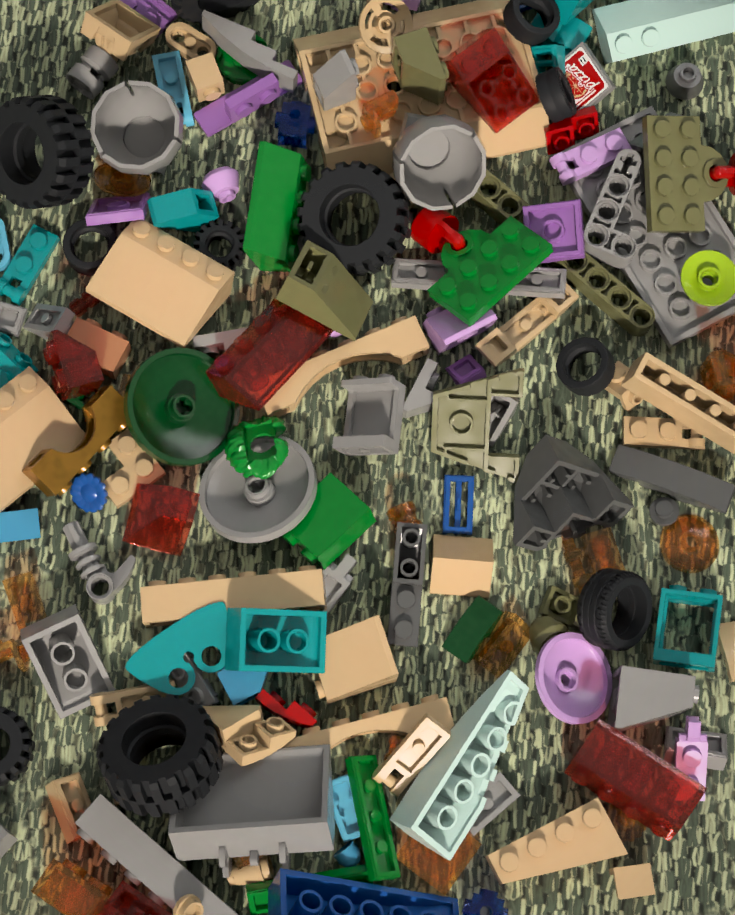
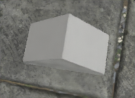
[489,396,520,447]

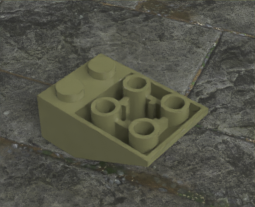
[276,240,374,341]

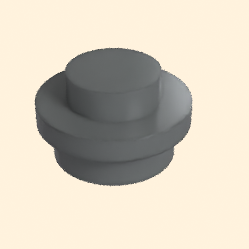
[649,497,679,526]

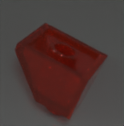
[122,483,200,556]

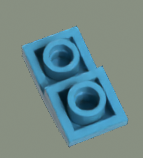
[0,508,41,543]

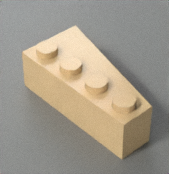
[485,797,628,885]

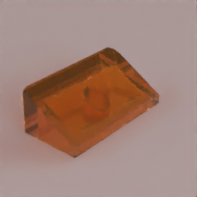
[472,611,530,678]

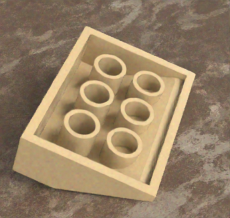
[85,219,235,348]
[0,366,85,512]

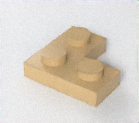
[102,428,166,509]

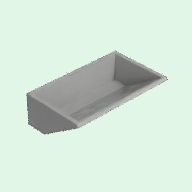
[168,744,335,878]

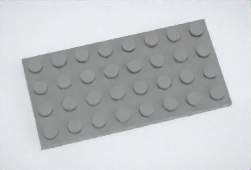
[555,106,735,349]

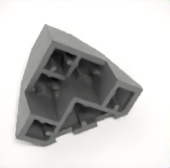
[513,435,634,551]

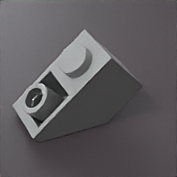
[313,49,359,111]

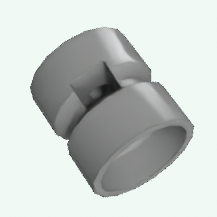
[65,45,119,99]

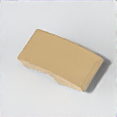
[225,716,296,767]

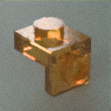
[0,639,31,673]

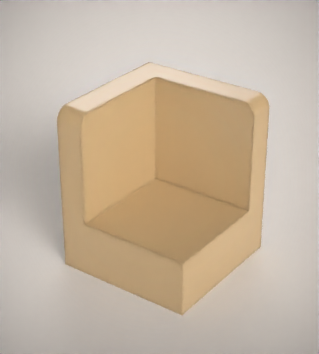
[609,863,656,900]

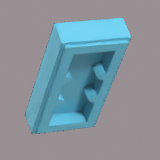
[332,774,360,843]

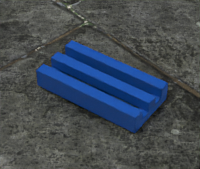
[442,474,474,536]

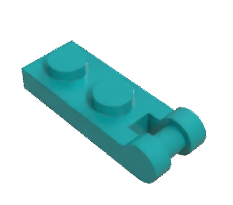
[0,224,60,306]

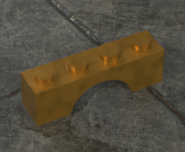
[22,385,127,496]

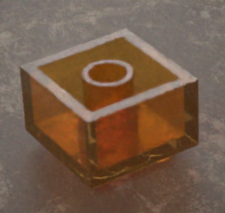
[31,858,118,915]

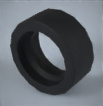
[503,0,560,45]
[63,219,117,276]
[556,337,616,396]

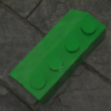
[243,141,311,272]

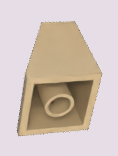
[314,615,399,704]

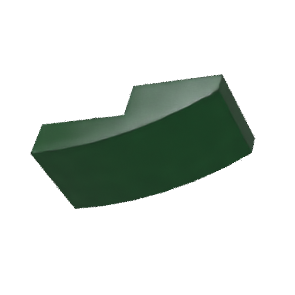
[442,595,504,664]

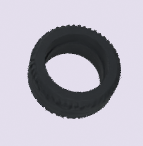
[577,568,652,651]

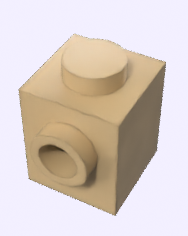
[185,52,225,102]

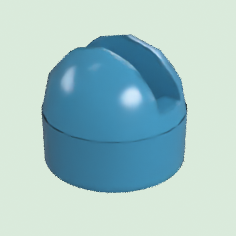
[333,840,361,867]

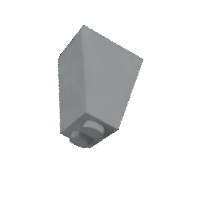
[606,665,700,735]

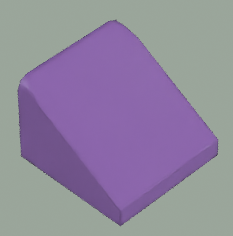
[445,354,487,385]

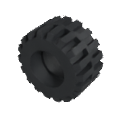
[0,706,35,786]

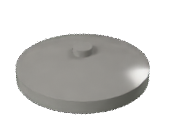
[199,435,317,543]

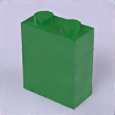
[282,472,376,570]

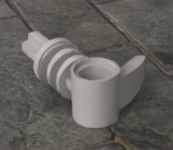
[63,521,136,605]

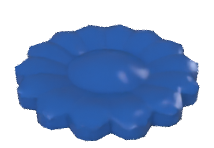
[70,473,108,513]

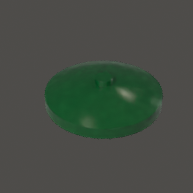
[124,348,240,467]

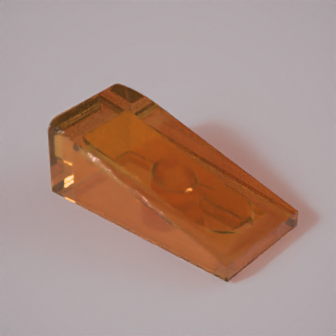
[2,569,47,632]

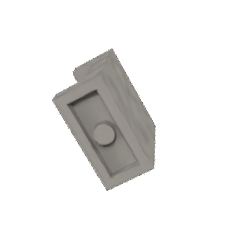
[332,374,406,456]

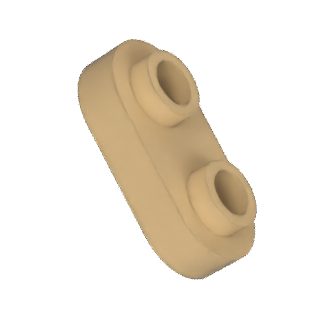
[165,22,217,60]

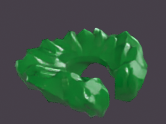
[224,415,289,480]

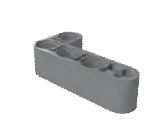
[584,149,641,269]

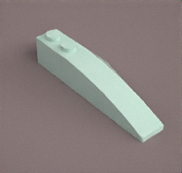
[592,0,735,64]
[389,670,529,861]

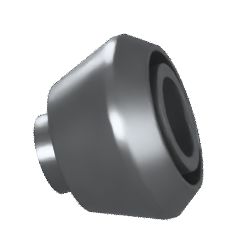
[665,63,704,100]

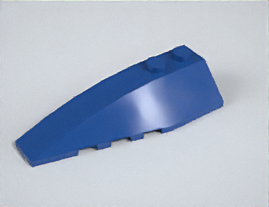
[268,868,459,915]

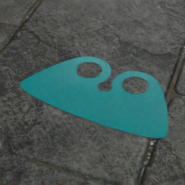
[125,602,227,695]

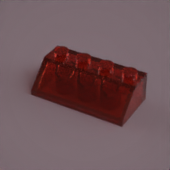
[205,298,334,411]
[564,719,707,841]

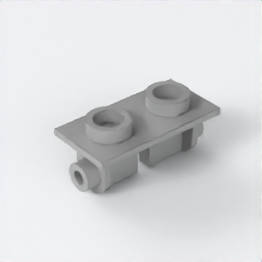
[170,652,219,706]

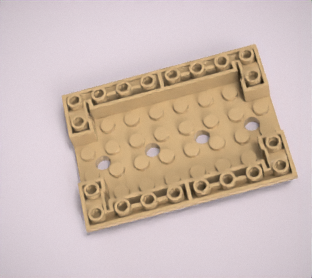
[293,0,549,175]

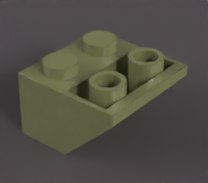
[391,27,449,105]

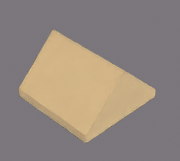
[429,534,494,598]

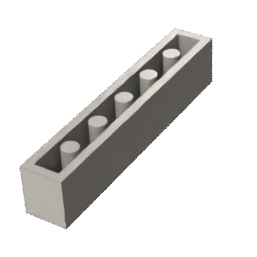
[75,794,239,915]

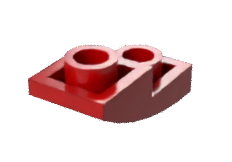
[544,105,599,155]
[255,689,317,728]

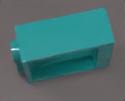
[653,585,723,672]

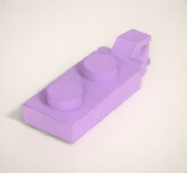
[673,716,708,801]

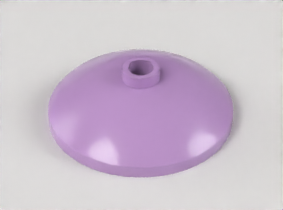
[535,632,612,725]

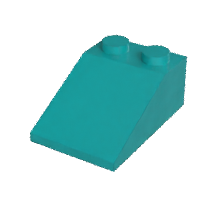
[225,608,327,673]

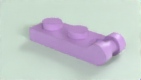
[549,127,632,186]

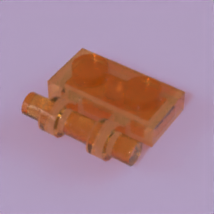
[562,527,625,593]

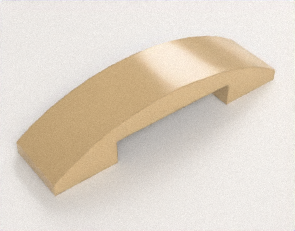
[475,283,579,368]

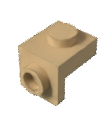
[605,361,644,412]

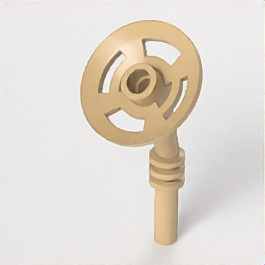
[358,0,413,54]

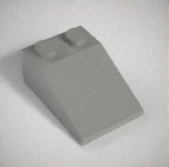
[20,604,115,719]

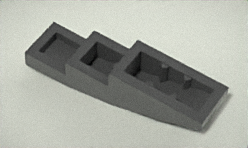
[609,444,735,514]

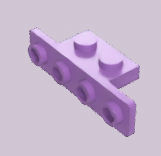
[194,60,302,137]

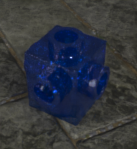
[274,101,316,149]
[461,888,508,915]

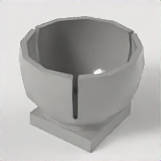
[90,80,184,175]
[392,112,486,211]

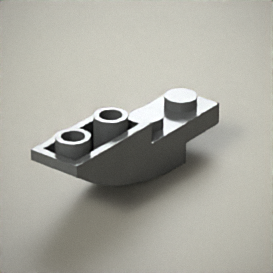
[387,522,428,648]

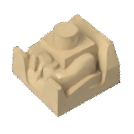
[80,0,161,62]

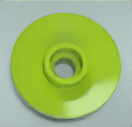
[680,250,735,306]

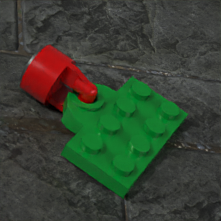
[411,208,553,327]

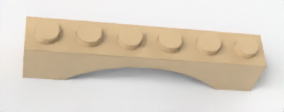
[254,315,430,417]
[283,694,454,750]

